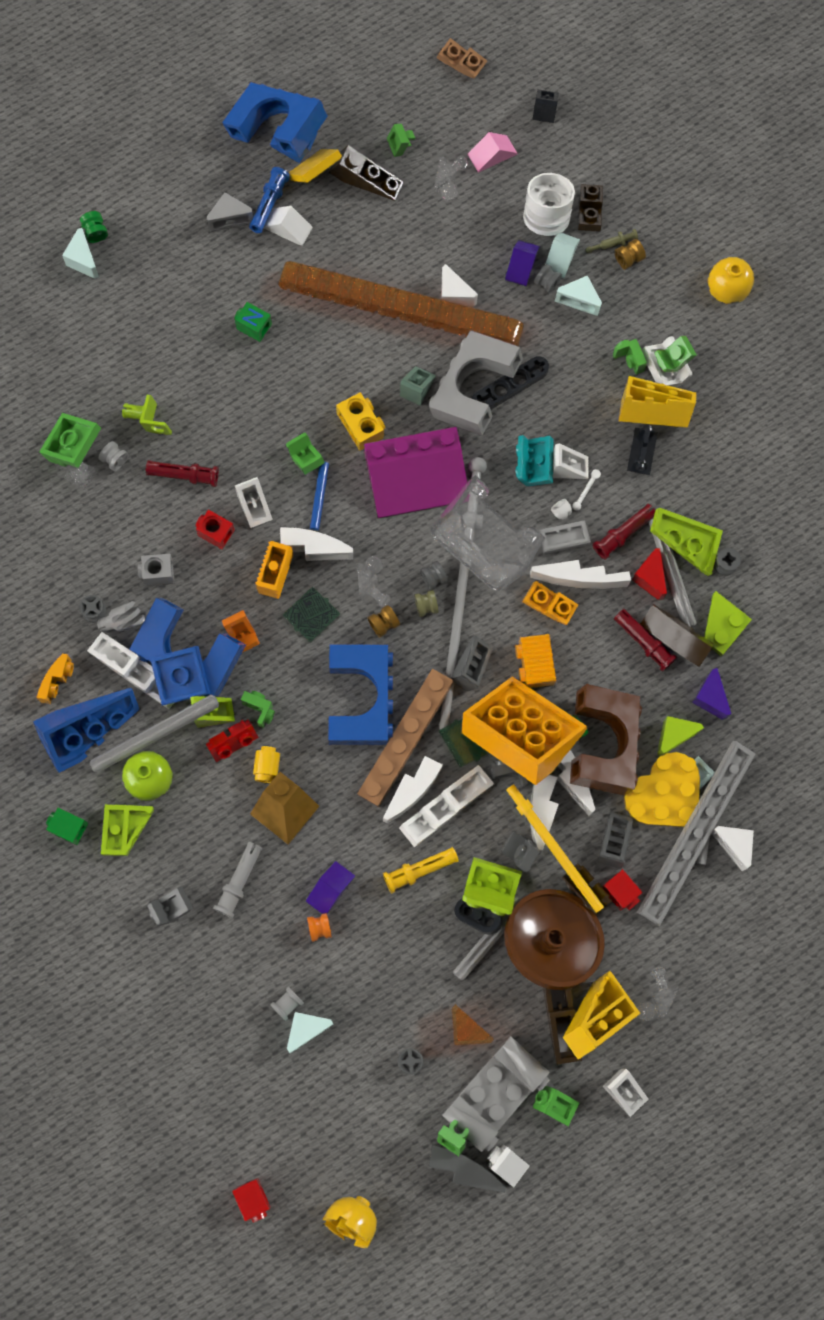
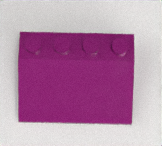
[364,427,469,519]

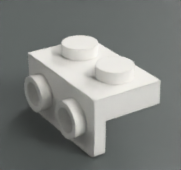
[642,336,692,387]

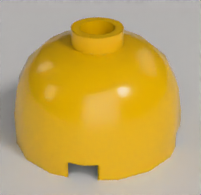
[707,257,754,304]
[323,1196,377,1248]

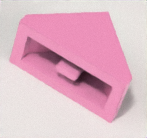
[468,132,517,173]

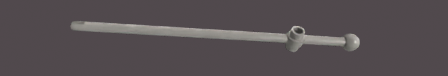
[439,457,487,733]

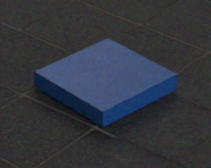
[150,646,210,706]

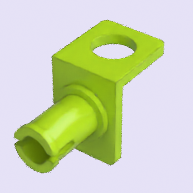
[122,394,172,435]

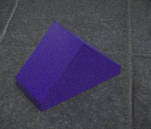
[505,240,540,286]
[692,668,731,720]
[306,861,355,914]

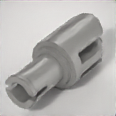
[97,601,145,633]

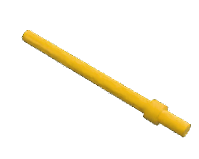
[506,784,604,913]

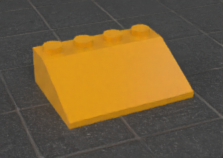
[462,676,587,785]

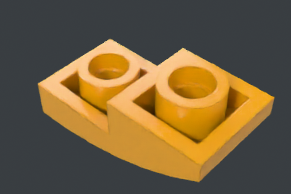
[522,581,578,625]
[36,654,74,704]

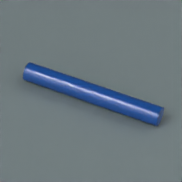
[310,461,329,531]

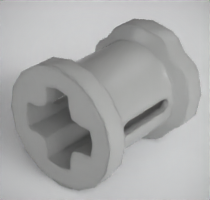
[270,986,304,1021]

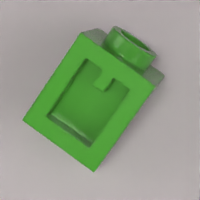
[654,336,697,372]
[613,339,647,374]
[533,1085,579,1126]

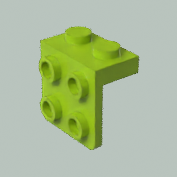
[462,857,522,916]

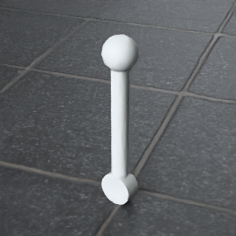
[572,470,601,511]

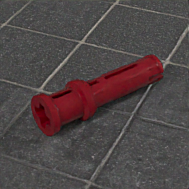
[146,460,219,487]
[592,504,656,560]
[613,608,678,672]

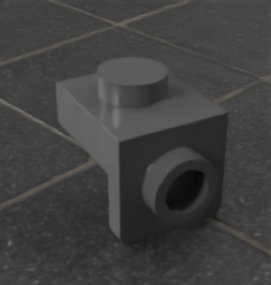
[491,761,528,788]
[147,887,193,926]

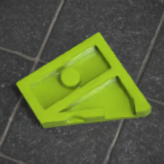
[704,591,752,657]
[101,804,154,856]

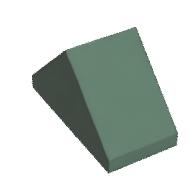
[400,366,436,406]

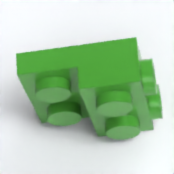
[39,413,101,468]

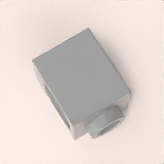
[138,554,174,585]

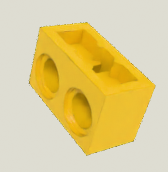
[336,392,386,451]

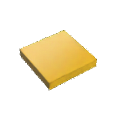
[288,149,342,183]

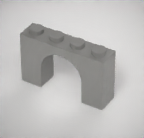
[429,330,523,435]

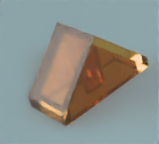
[451,1004,494,1046]

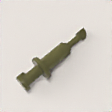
[585,229,638,253]

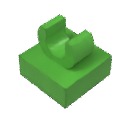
[387,124,415,157]
[437,1120,469,1157]

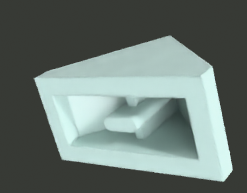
[62,228,99,278]
[545,233,580,278]
[555,276,602,316]
[287,1012,334,1053]

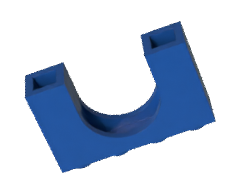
[222,82,328,157]
[129,598,246,697]
[328,645,393,745]

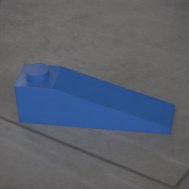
[33,688,140,773]

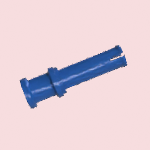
[249,167,290,233]

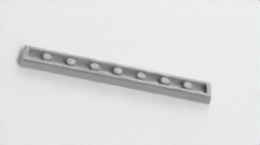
[636,741,755,926]

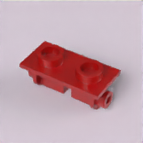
[206,719,259,762]

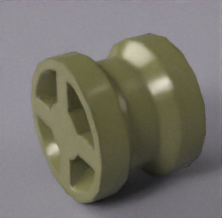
[414,590,439,617]

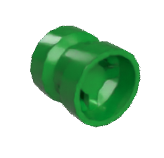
[80,211,108,243]

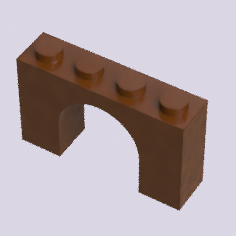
[570,684,642,795]

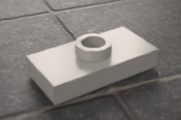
[538,520,591,554]

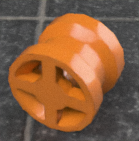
[307,913,332,942]

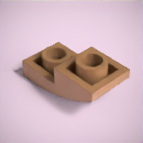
[437,38,487,79]

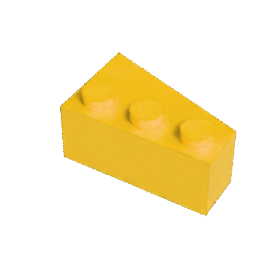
[618,376,696,428]
[563,971,640,1059]

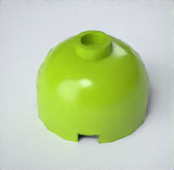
[122,751,173,801]

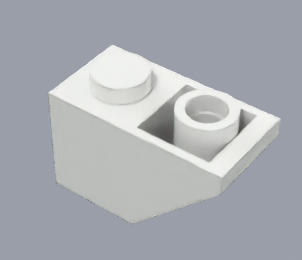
[487,1145,529,1187]

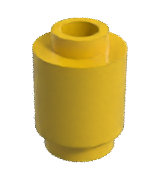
[253,746,280,783]

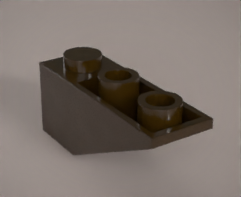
[329,145,403,201]

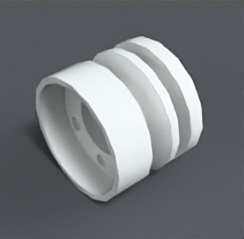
[523,173,575,236]

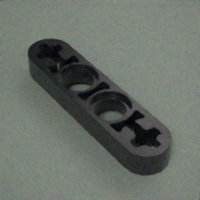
[471,356,549,410]

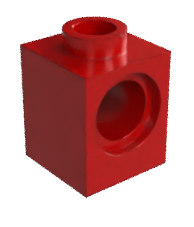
[195,509,235,550]
[603,869,643,911]
[232,1178,271,1223]

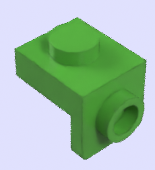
[286,433,325,475]
[241,691,275,728]

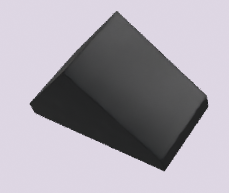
[532,89,559,123]

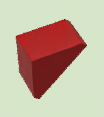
[632,548,667,600]

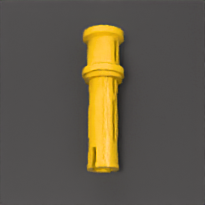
[383,847,459,894]

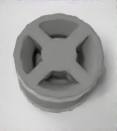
[99,441,129,471]

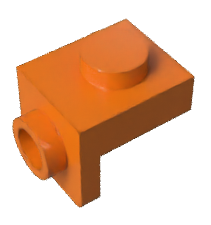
[222,610,260,653]

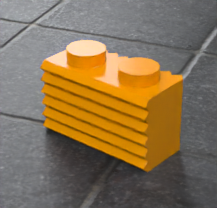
[255,541,293,599]
[515,634,556,688]

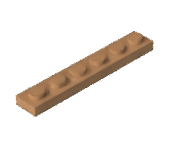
[357,669,454,807]

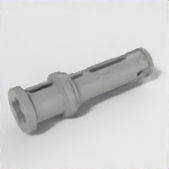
[213,842,263,919]

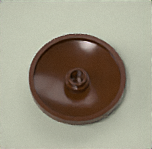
[505,889,605,990]

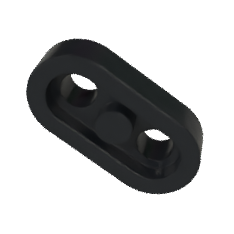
[454,898,503,935]

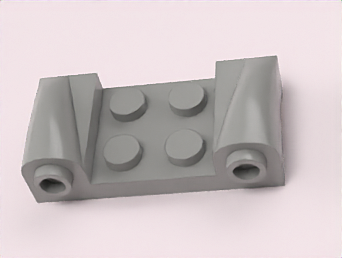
[442,1036,550,1152]

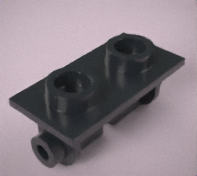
[627,424,658,475]

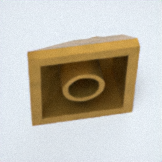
[250,772,320,845]

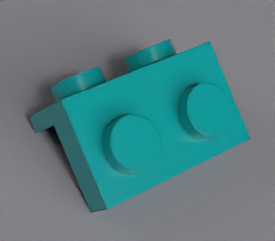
[515,435,554,486]

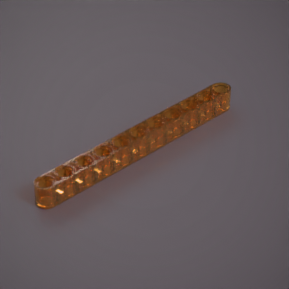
[278,261,524,346]

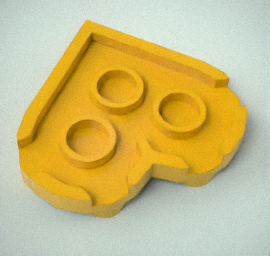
[624,752,700,827]

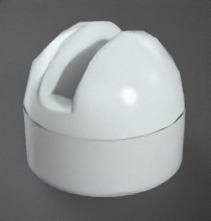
[551,499,572,520]

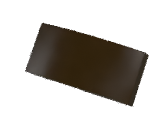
[578,184,603,232]

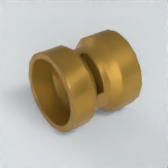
[614,239,646,270]
[367,605,400,638]

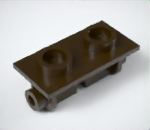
[562,863,612,915]

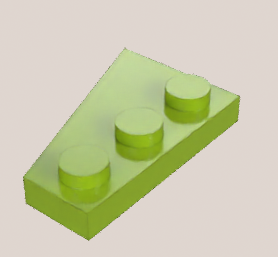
[650,508,723,576]

